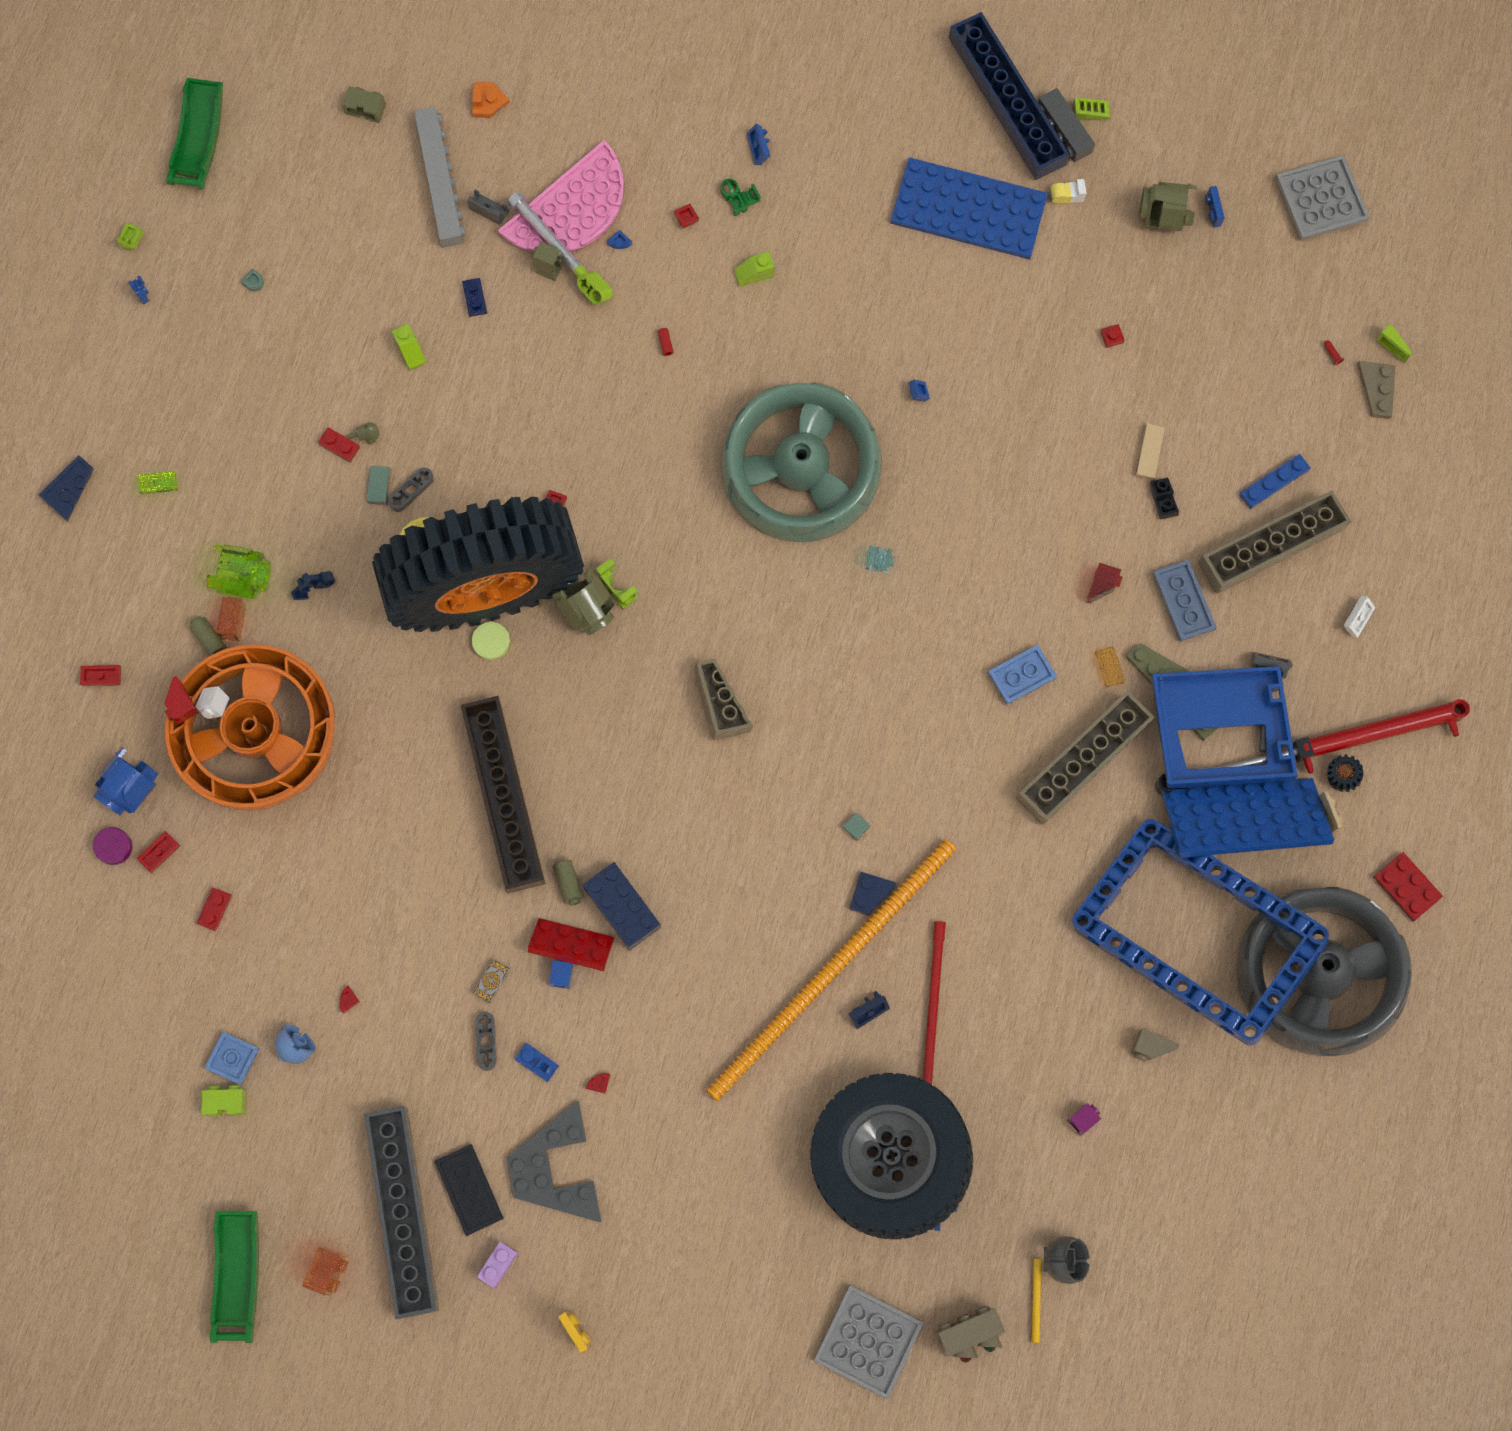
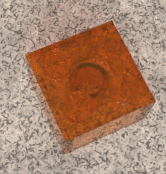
[302,1247,349,1296]

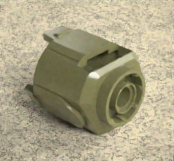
[1139,182,1198,231]
[552,568,614,635]

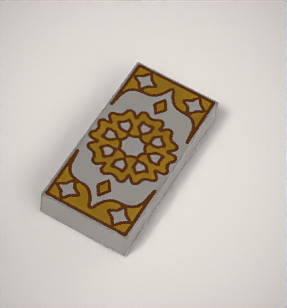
[473,959,510,1003]

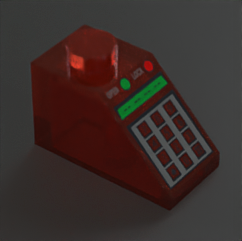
[1086,563,1122,603]

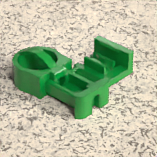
[721,178,761,216]

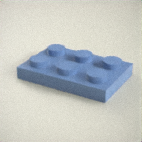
[988,645,1057,705]

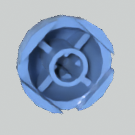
[275,1024,316,1064]

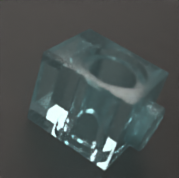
[866,546,895,573]

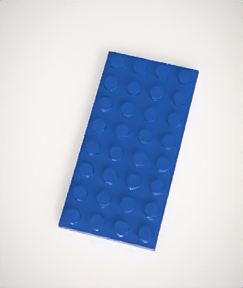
[890,157,1048,260]
[1162,778,1334,858]

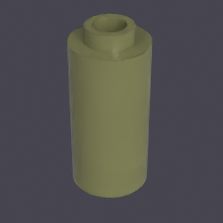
[189,616,227,656]
[553,860,584,906]

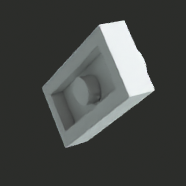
[1344,595,1376,638]

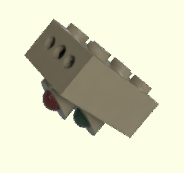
[935,1306,1005,1363]

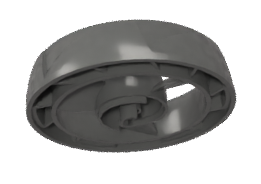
[1237,886,1412,1056]

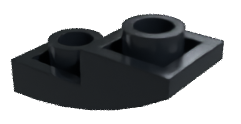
[1150,477,1179,520]

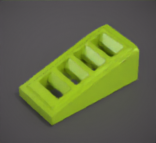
[1073,98,1110,120]
[1377,324,1412,363]

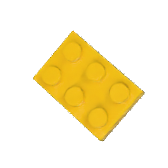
[558,1311,592,1353]

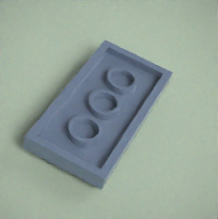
[1153,560,1217,642]

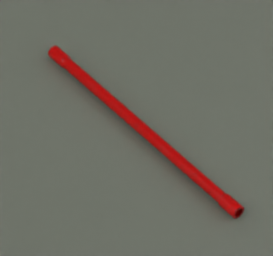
[915,921,946,1160]

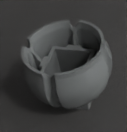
[1043,1236,1090,1284]

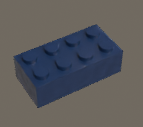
[583,862,661,951]

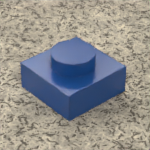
[909,380,930,402]

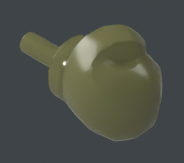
[347,422,379,444]

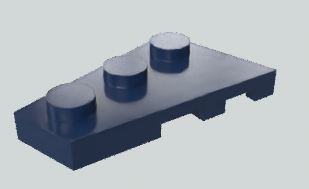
[39,455,94,522]

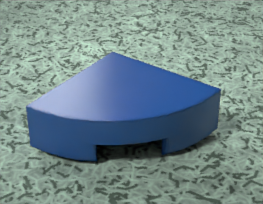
[607,230,632,249]

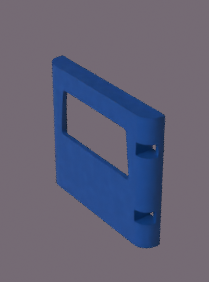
[1151,666,1298,788]

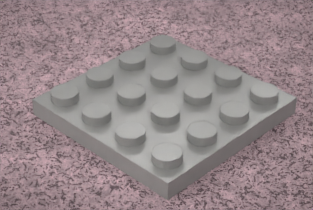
[1275,155,1370,240]
[814,1285,923,1399]

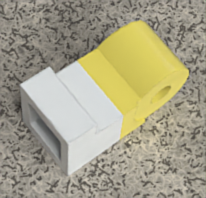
[1050,179,1087,204]

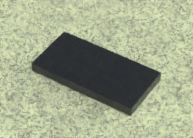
[434,1144,504,1236]

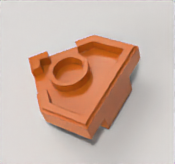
[472,81,510,118]

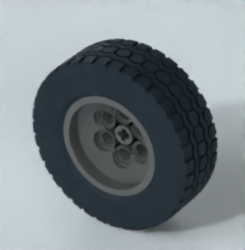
[810,1073,973,1240]

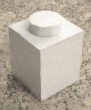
[195,686,230,719]

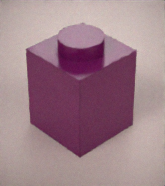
[1067,1103,1101,1136]

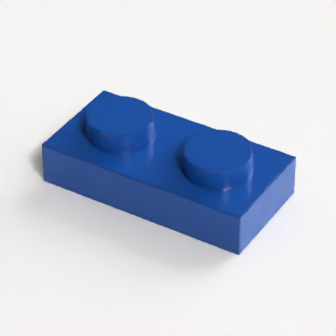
[1205,186,1225,228]

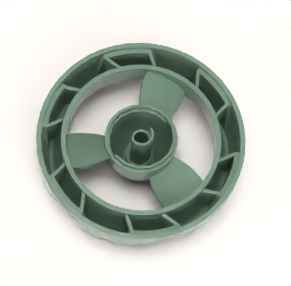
[721,382,882,542]

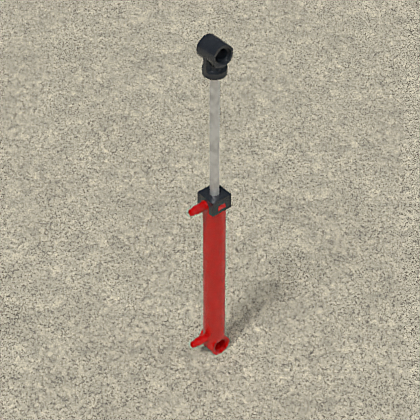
[1155,699,1470,795]

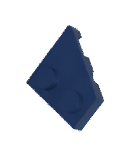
[849,872,897,915]

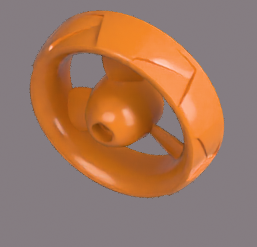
[165,644,335,811]

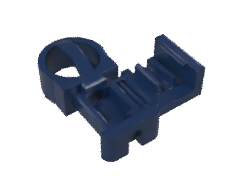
[291,571,335,600]

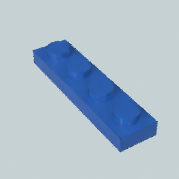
[1239,454,1311,509]

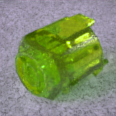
[207,544,271,599]

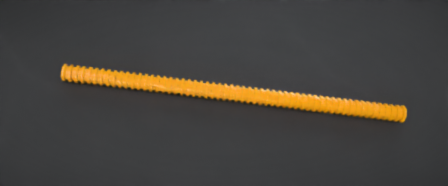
[706,839,956,1101]

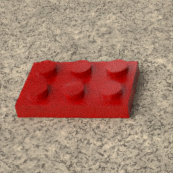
[1373,852,1443,922]

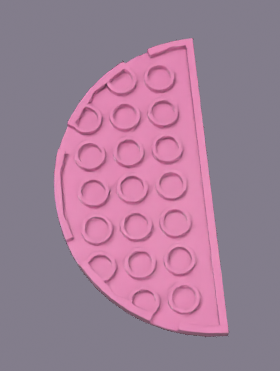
[498,140,624,252]

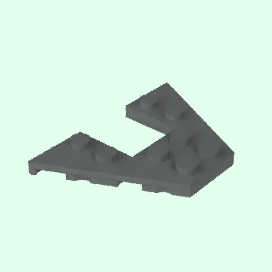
[507,1101,602,1222]

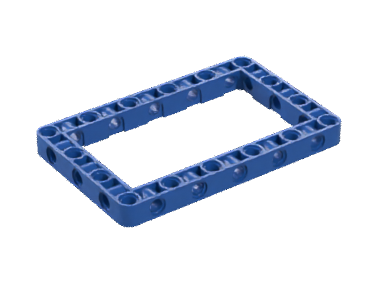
[1073,819,1329,1046]

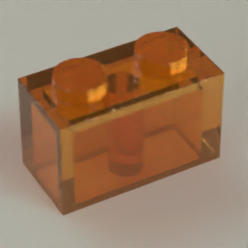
[217,597,246,641]

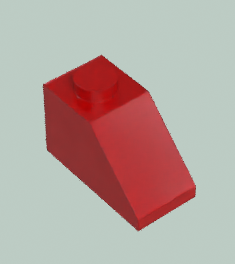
[164,676,199,725]

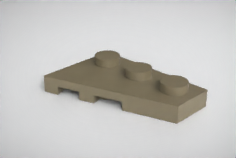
[1357,361,1396,419]

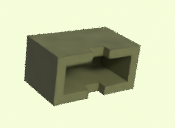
[342,86,386,123]
[532,242,563,281]

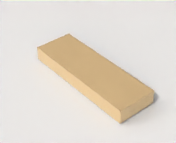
[1136,423,1165,480]

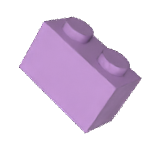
[477,1242,519,1288]

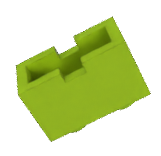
[201,1085,246,1116]

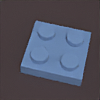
[205,1032,260,1085]

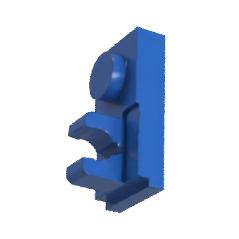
[747,124,770,165]
[515,1043,559,1082]

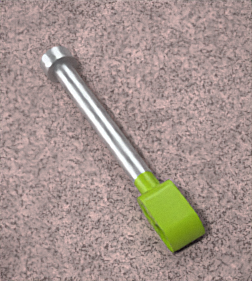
[507,191,613,305]

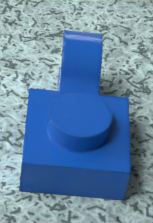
[128,276,149,304]

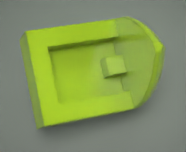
[116,222,144,250]

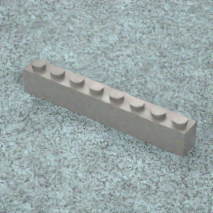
[414,107,466,248]

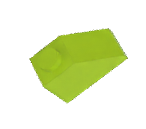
[734,251,775,287]
[392,324,427,370]

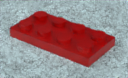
[527,918,614,972]

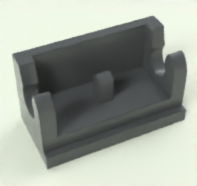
[467,189,509,225]

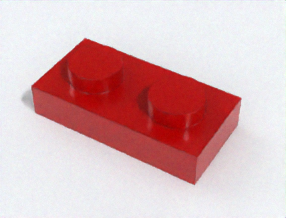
[318,427,360,462]
[80,665,121,686]
[136,831,180,873]
[196,887,232,931]

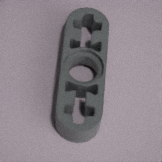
[389,468,434,512]
[476,1012,496,1071]

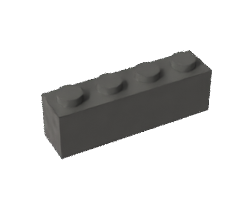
[1038,88,1095,162]

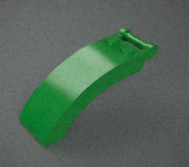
[166,78,223,189]
[210,1211,259,1343]

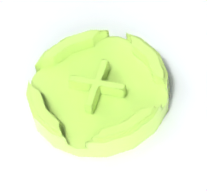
[472,622,510,660]

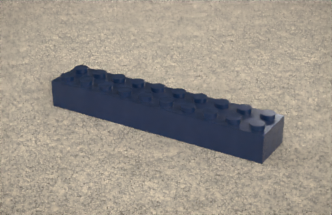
[949,12,1070,180]

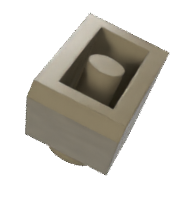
[1131,1028,1180,1061]

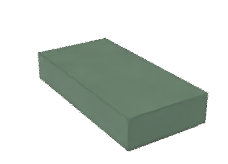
[367,466,390,504]

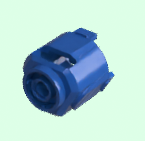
[93,747,158,816]

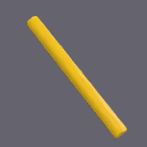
[1031,1259,1042,1343]

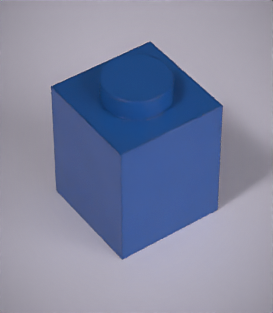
[549,960,574,989]

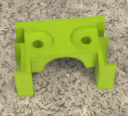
[596,558,638,609]

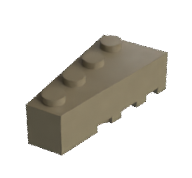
[694,658,753,741]

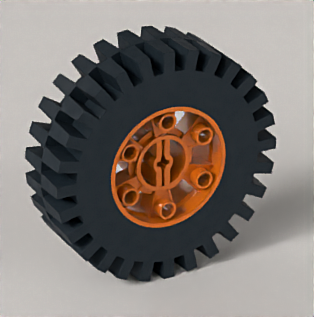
[372,497,584,632]

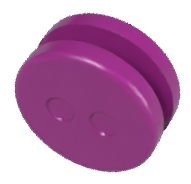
[93,827,133,865]

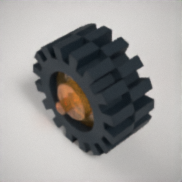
[1327,754,1363,792]

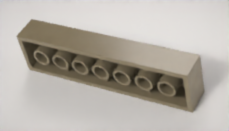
[1198,490,1351,594]
[1016,690,1155,825]

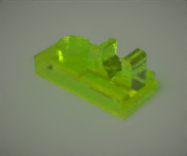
[137,471,178,494]

